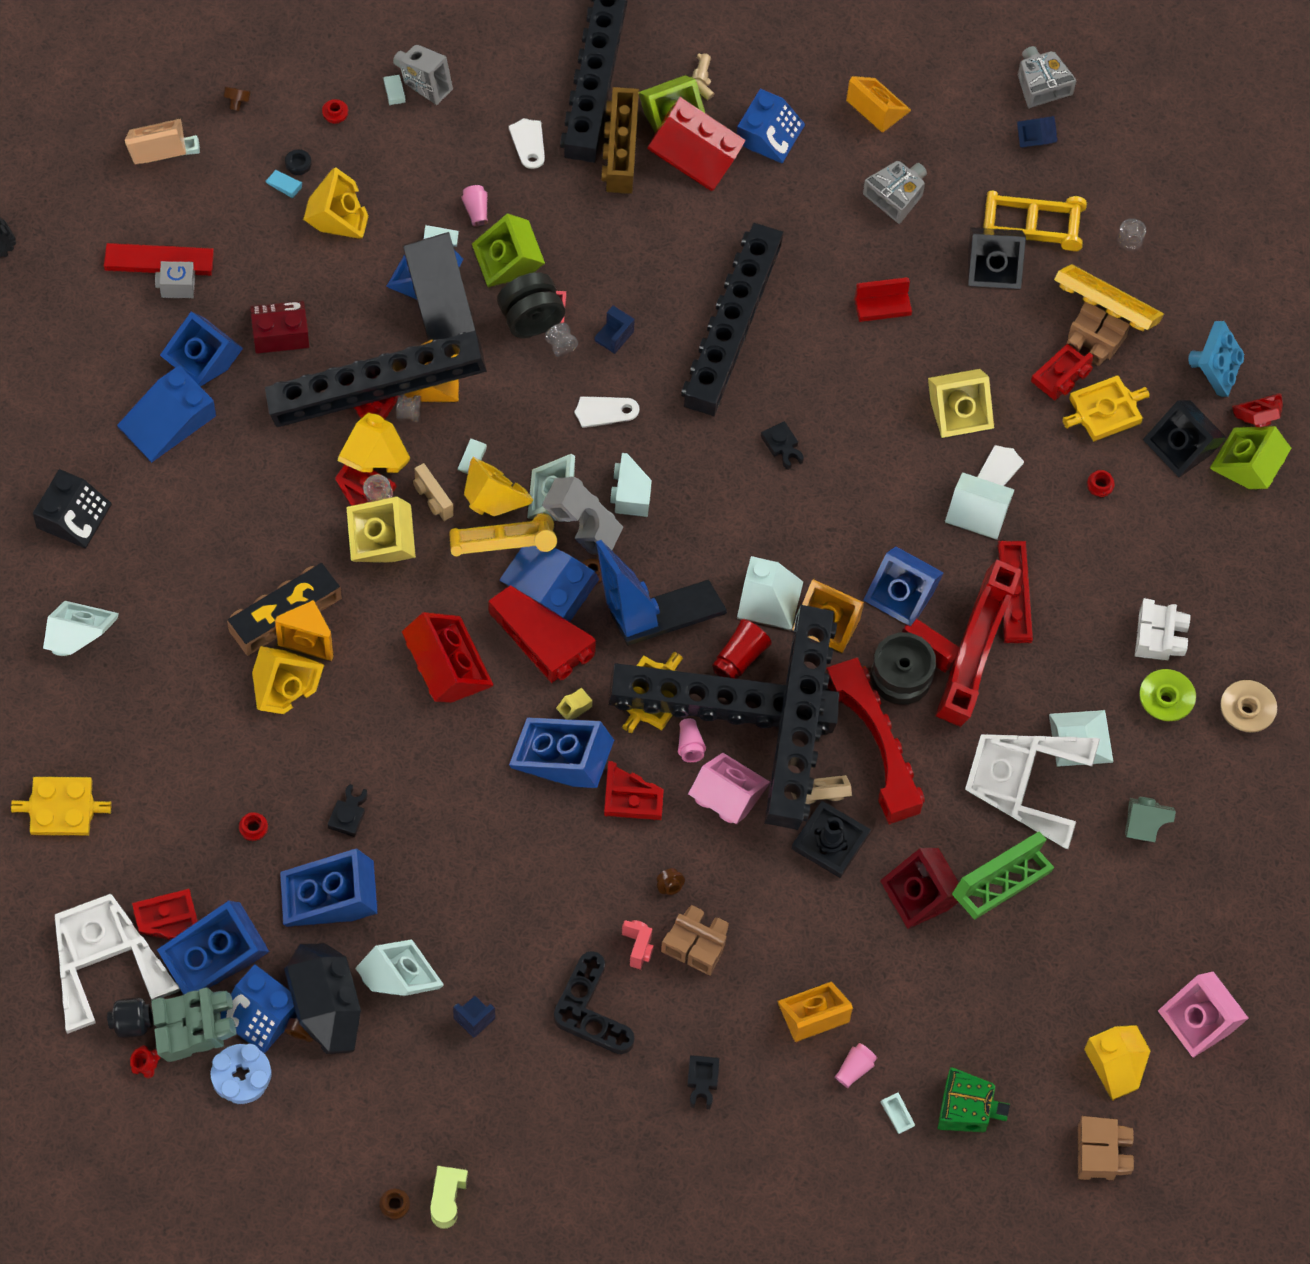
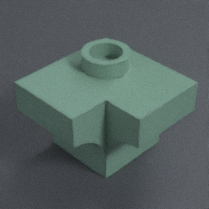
[1125,797,1176,842]

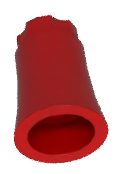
[712,619,772,679]

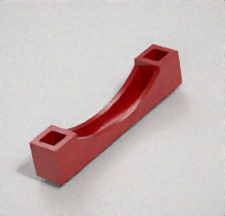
[935,559,1022,727]
[825,657,925,824]

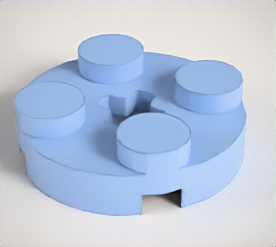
[211,1044,271,1104]

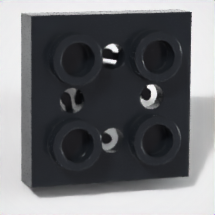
[791,801,871,878]

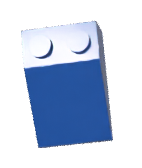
[117,365,216,463]
[596,540,660,637]
[499,546,599,622]
[509,718,614,788]
[280,848,377,927]
[157,901,270,994]

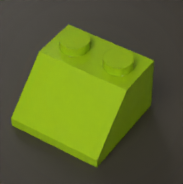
[639,75,705,133]
[472,214,545,287]
[1210,426,1292,489]

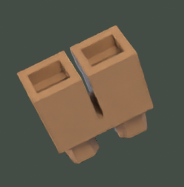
[1067,301,1130,366]
[661,905,729,976]
[1078,1116,1134,1180]

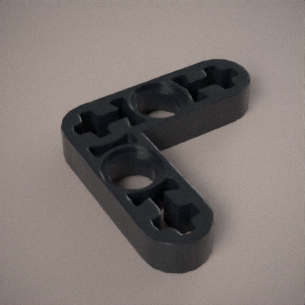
[554,951,635,1054]

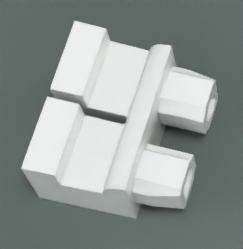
[1135,598,1190,660]

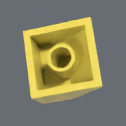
[928,369,994,438]
[347,497,416,562]

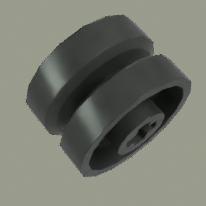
[497,272,565,339]
[871,632,936,705]

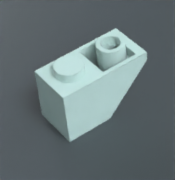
[610,453,652,517]

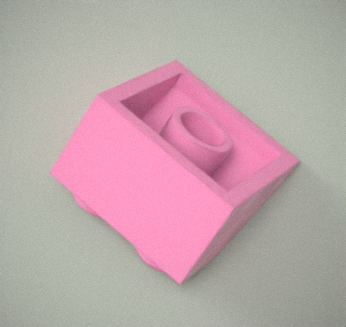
[688,753,770,824]
[1158,972,1248,1057]

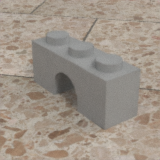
[542,476,623,555]

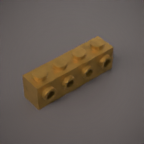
[602,87,639,194]

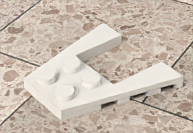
[965,734,1100,849]
[55,894,180,1034]

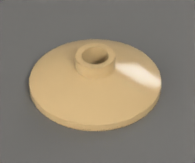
[1220,680,1277,732]

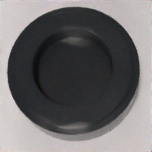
[285,149,312,175]

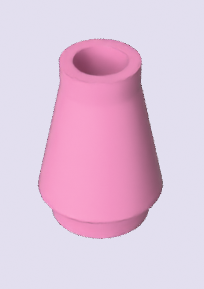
[462,185,488,226]
[678,718,706,762]
[835,1043,877,1088]

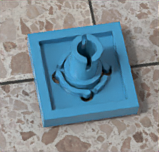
[1189,321,1244,397]

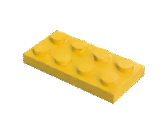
[1054,264,1164,331]

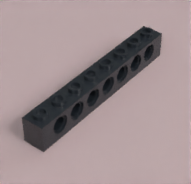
[560,0,628,163]
[681,222,783,417]
[265,331,487,427]
[764,605,837,830]
[608,663,839,736]

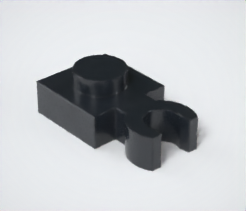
[761,421,804,470]
[327,784,367,837]
[687,1055,720,1109]

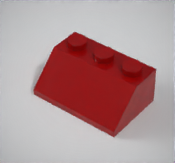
[647,97,746,191]
[402,612,494,703]

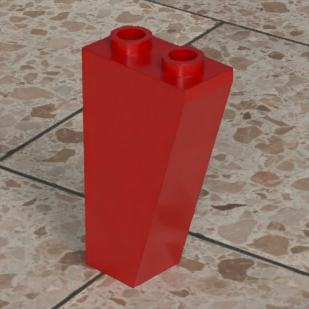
[488,585,596,683]

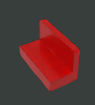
[854,277,912,322]
[902,619,959,673]

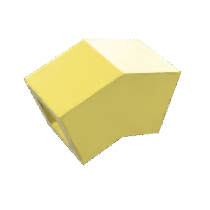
[556,688,592,720]

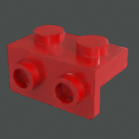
[1031,343,1094,401]

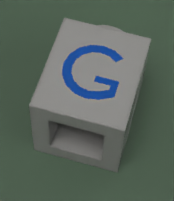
[155,261,195,298]

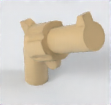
[692,53,714,101]

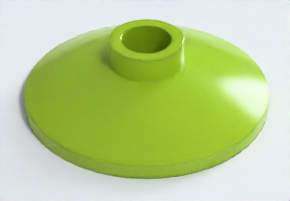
[1139,669,1196,721]

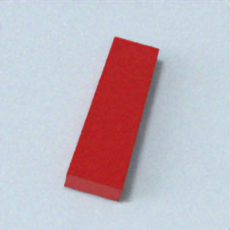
[104,243,214,276]
[998,541,1033,643]

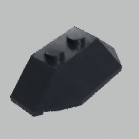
[284,943,361,1054]

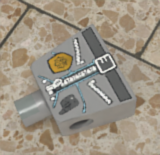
[393,45,453,105]
[1018,46,1076,108]
[863,161,927,224]

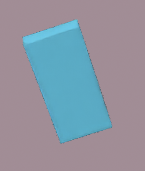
[266,170,302,199]

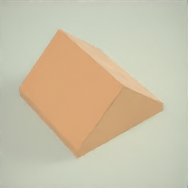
[125,119,186,164]

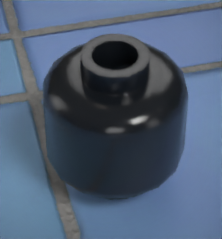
[107,997,153,1038]

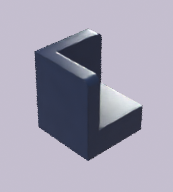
[1017,116,1057,147]
[594,305,635,354]
[453,996,495,1038]

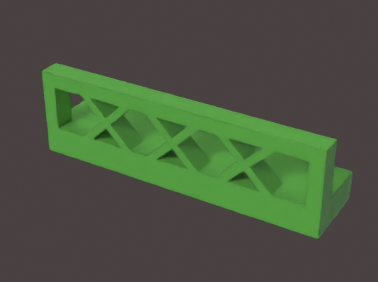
[952,831,1054,920]

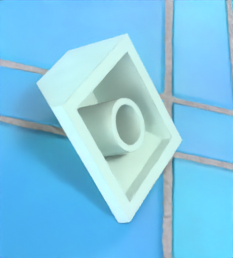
[737,556,803,631]
[43,601,119,656]
[1049,710,1113,766]
[356,939,444,996]

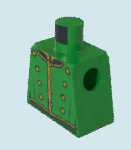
[937,1067,1010,1132]

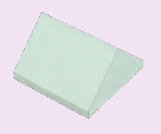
[527,454,575,522]
[945,472,1014,540]

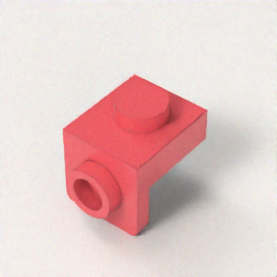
[622,920,654,970]

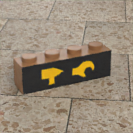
[227,563,341,656]

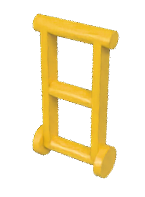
[983,191,1087,251]
[449,513,557,556]

